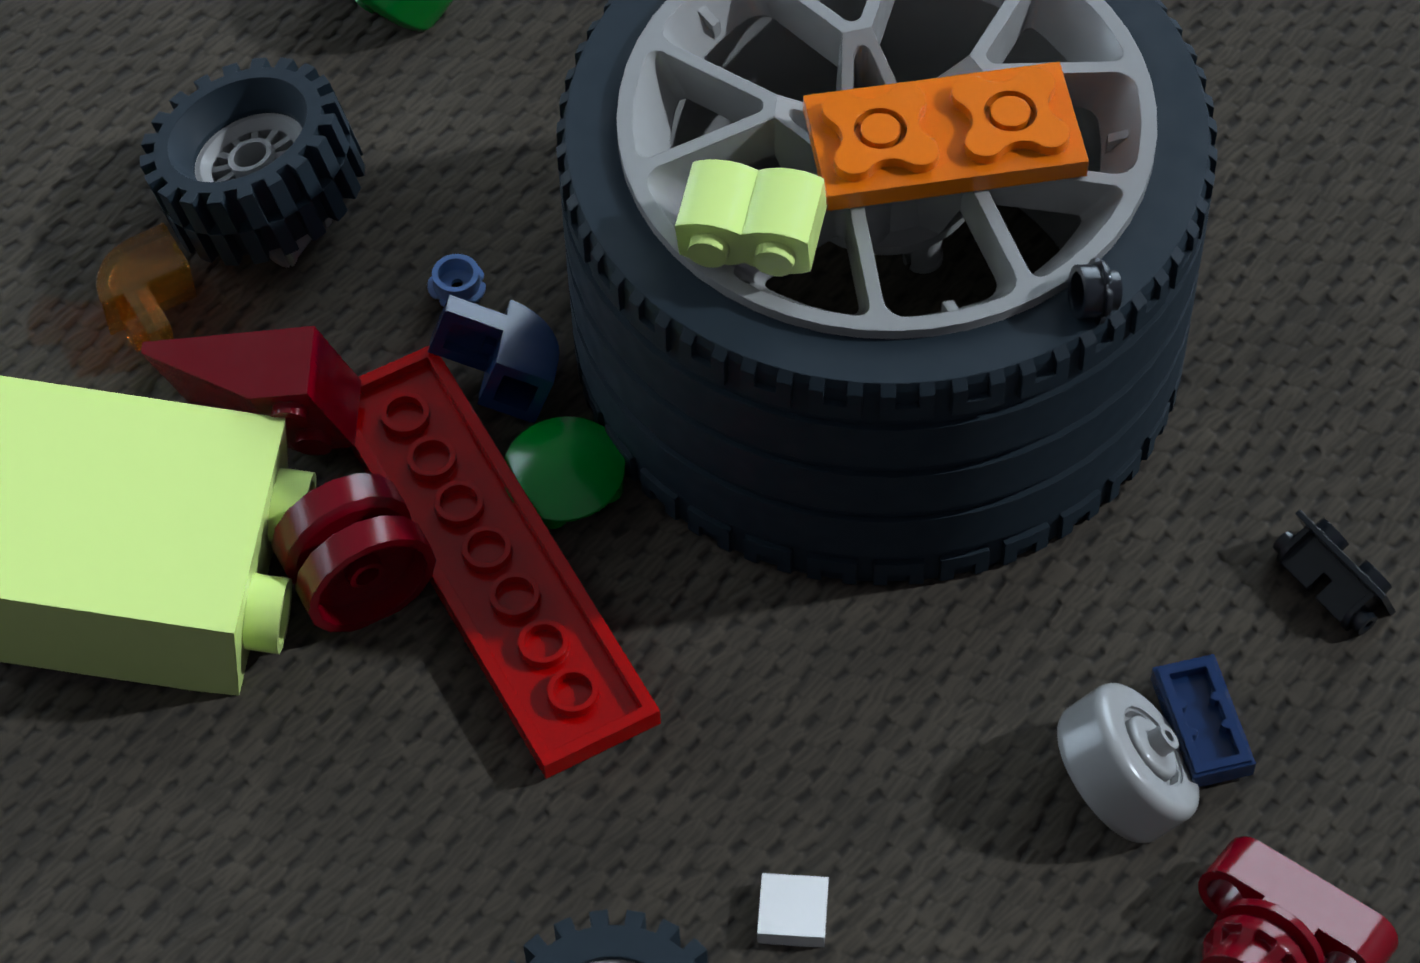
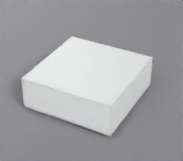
[757,873,829,948]

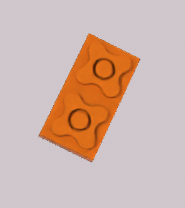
[803,62,1089,211]

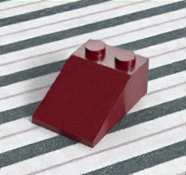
[141,326,361,455]

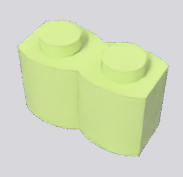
[675,159,827,276]

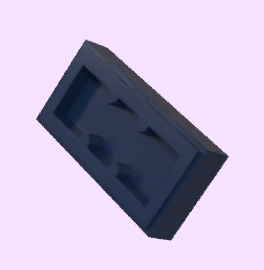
[1151,654,1256,787]

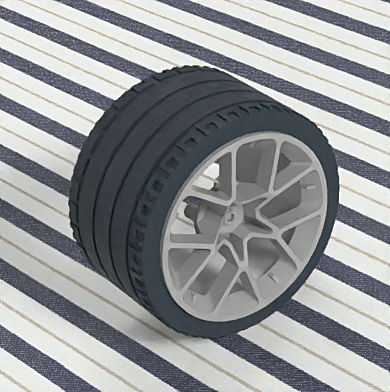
[556,0,1218,585]

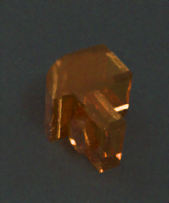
[96,223,197,352]

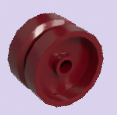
[271,473,436,632]

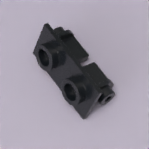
[1273,509,1396,635]

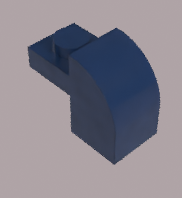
[428,295,560,424]

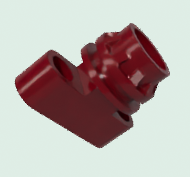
[1198,836,1398,963]

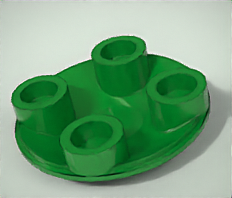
[504,416,625,529]

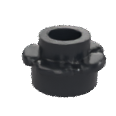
[1068,258,1123,325]

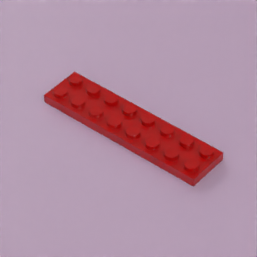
[351,346,661,779]

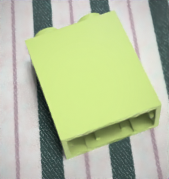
[0,376,316,696]

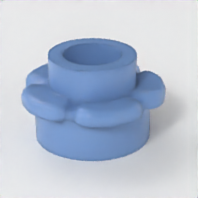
[427,254,486,307]

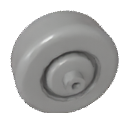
[1057,683,1199,843]

